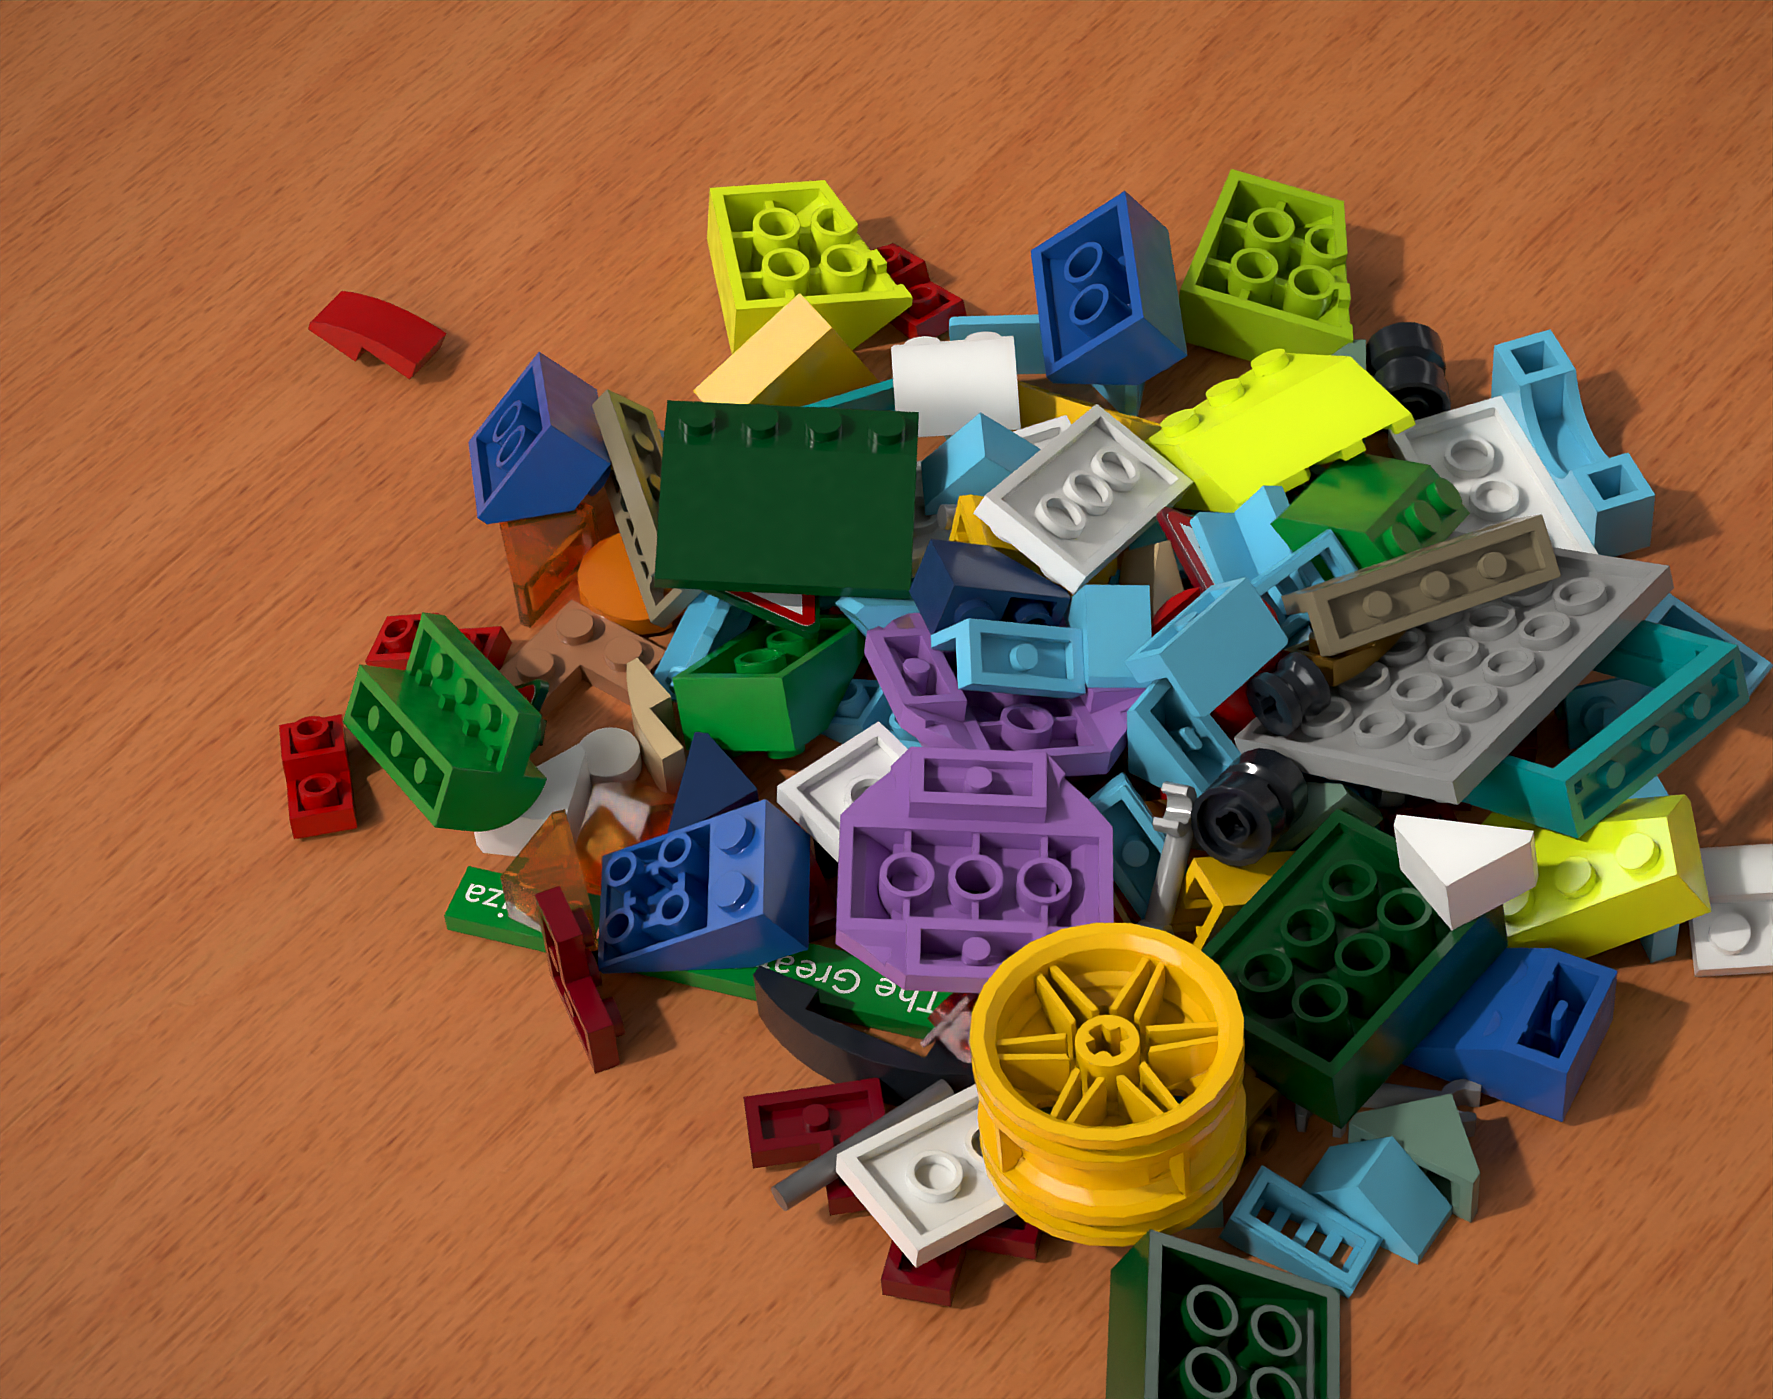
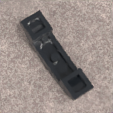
[753,966,975,1107]

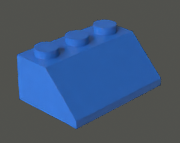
[1031,191,1188,385]
[468,352,611,524]

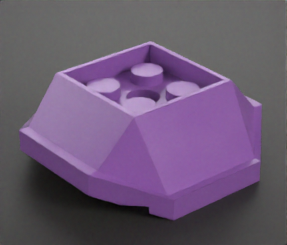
[864,613,1147,784]
[835,746,1114,993]

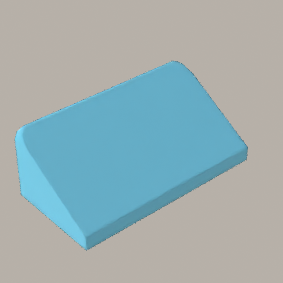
[1089,772,1189,920]

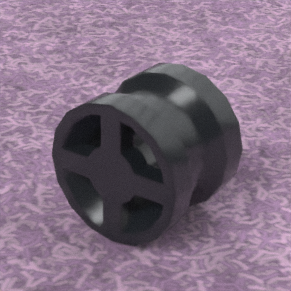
[1246,652,1331,736]

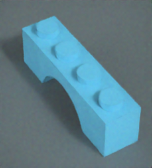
[1491,329,1655,557]

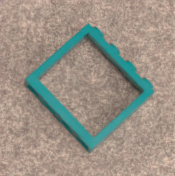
[1461,620,1750,838]

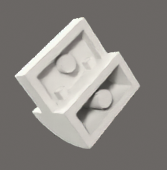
[891,332,1021,438]
[1689,844,1773,977]

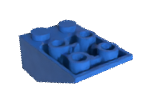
[597,799,810,974]
[1401,948,1618,1122]

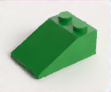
[672,614,866,759]

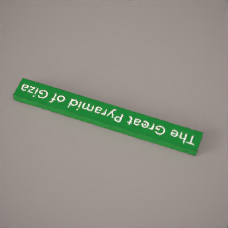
[444,866,966,1042]

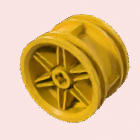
[969,923,1247,1247]

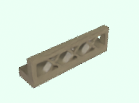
[592,389,702,629]
[1281,514,1561,657]

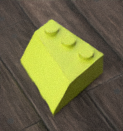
[707,180,913,354]
[1144,349,1416,513]
[1481,794,1712,959]

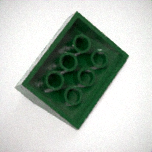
[654,400,919,600]
[1201,808,1508,1129]
[1105,1229,1340,1399]

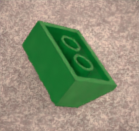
[1270,453,1470,581]

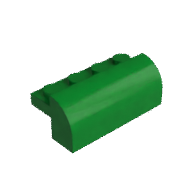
[343,612,547,832]

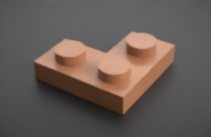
[499,599,666,719]

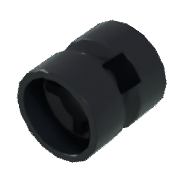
[1366,322,1451,434]
[1191,748,1308,867]

